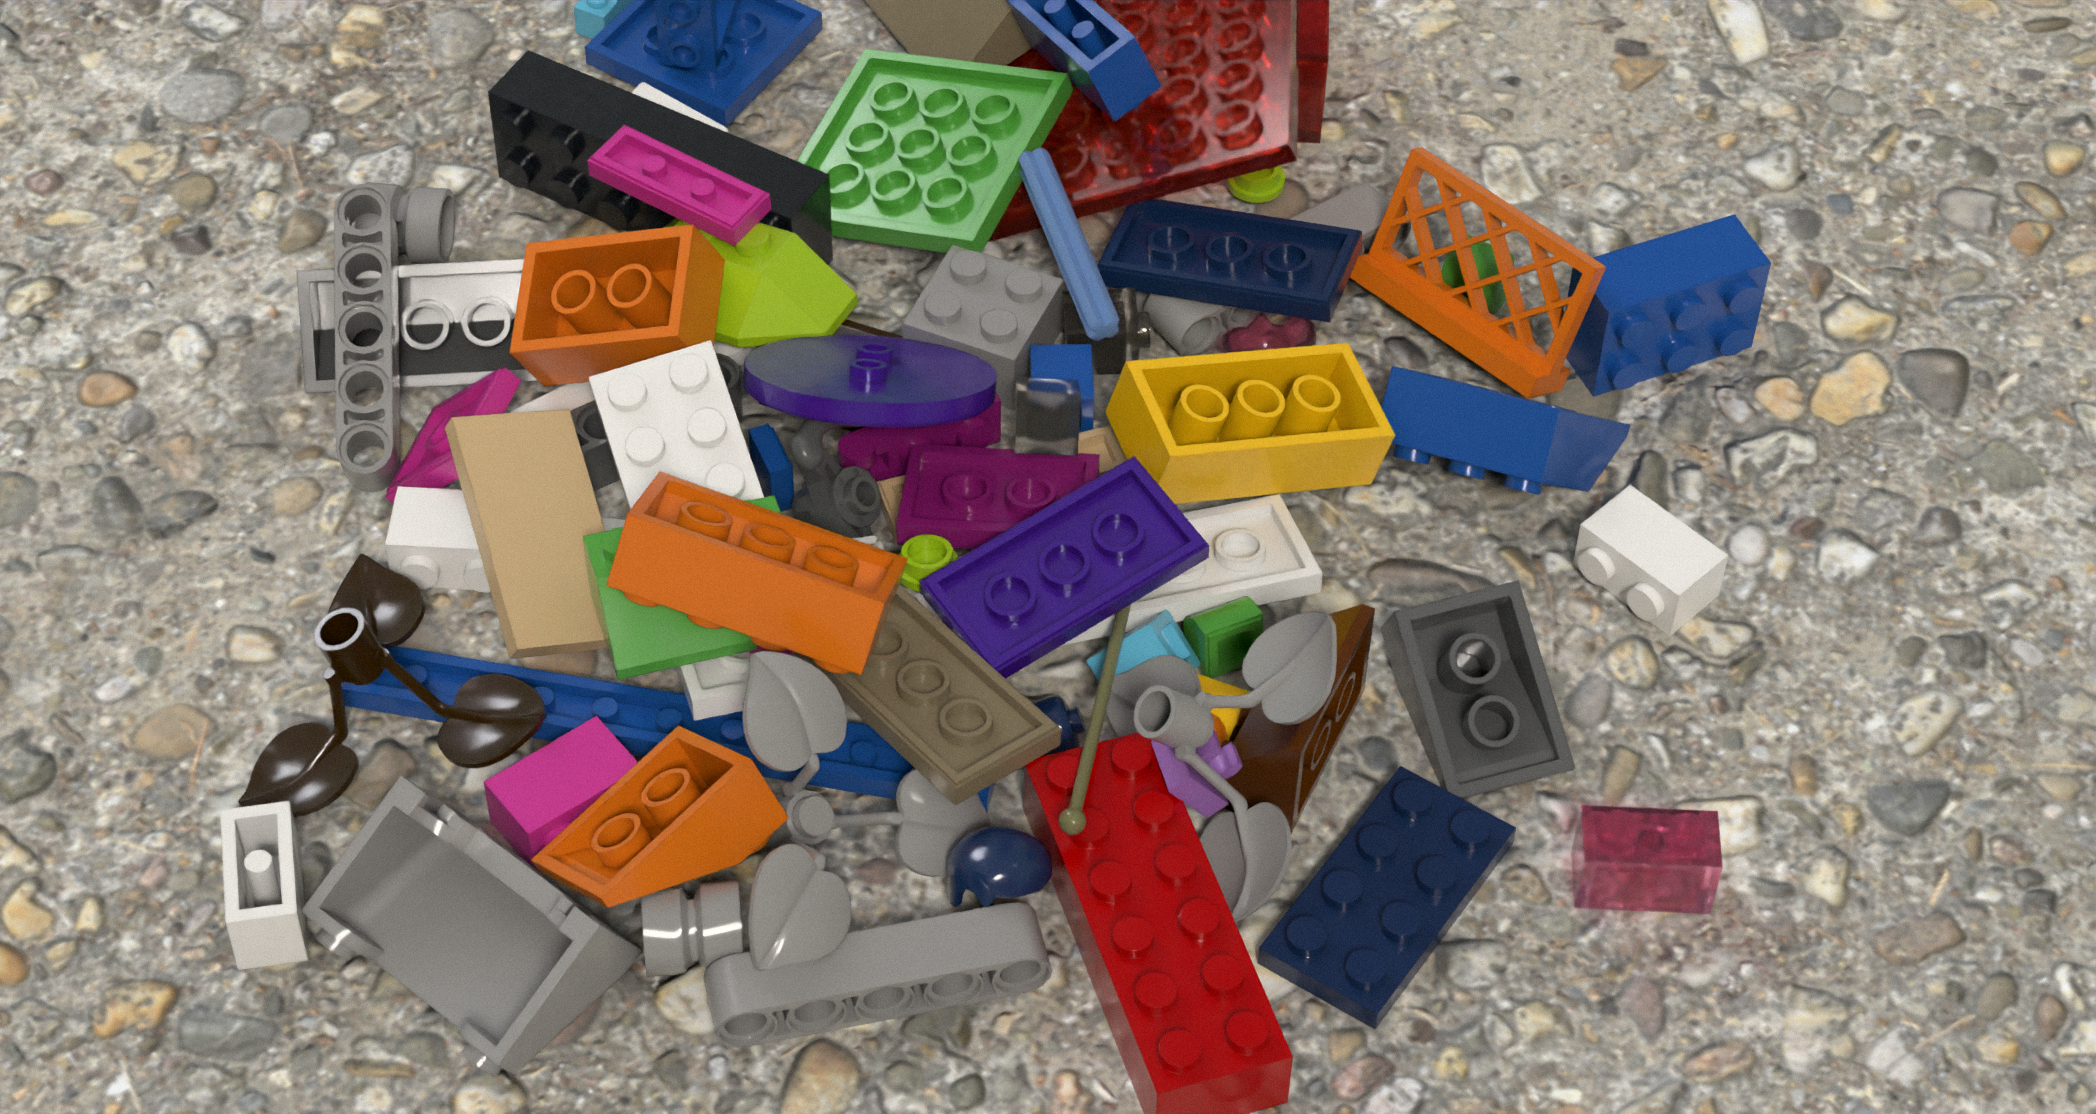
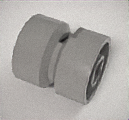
[355,182,455,264]
[641,880,744,977]

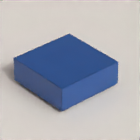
[748,423,794,512]

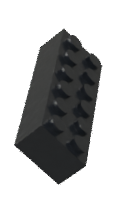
[488,50,833,265]

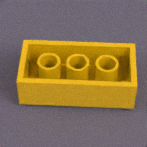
[1105,343,1395,504]

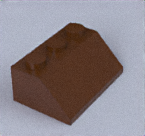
[1221,604,1375,834]

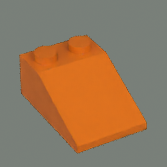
[531,726,789,908]

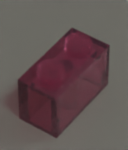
[1571,805,1723,914]

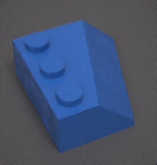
[1381,366,1630,495]

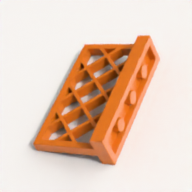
[1350,147,1606,399]

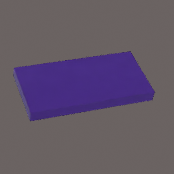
[919,456,1209,679]

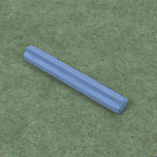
[1018,147,1119,341]

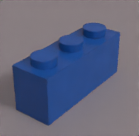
[1006,0,1162,122]

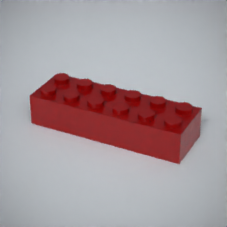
[1023,733,1293,1114]

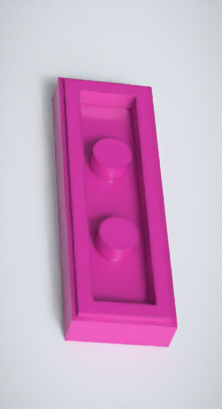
[587,125,772,246]

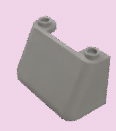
[301,776,643,1077]

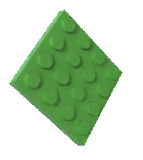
[797,49,1073,253]

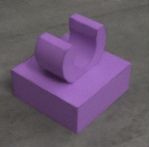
[1151,731,1243,818]

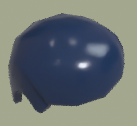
[947,826,1052,907]

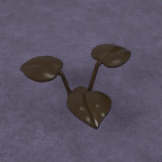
[238,554,547,817]

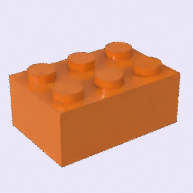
[509,224,725,386]

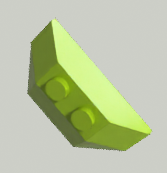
[663,218,859,348]

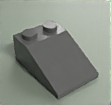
[1380,580,1575,799]

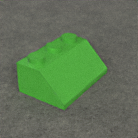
[583,495,781,680]

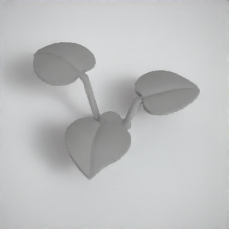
[1098,611,1337,921]
[742,651,990,971]

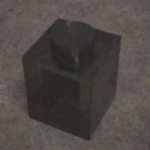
[1061,287,1150,375]
[1012,378,1081,456]

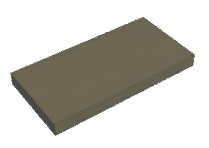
[789,584,1061,805]

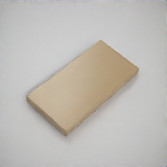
[445,409,608,659]

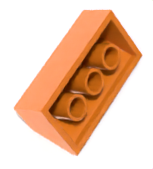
[606,471,908,675]

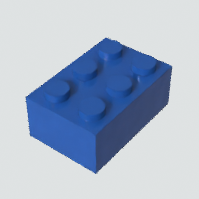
[1565,214,1771,397]

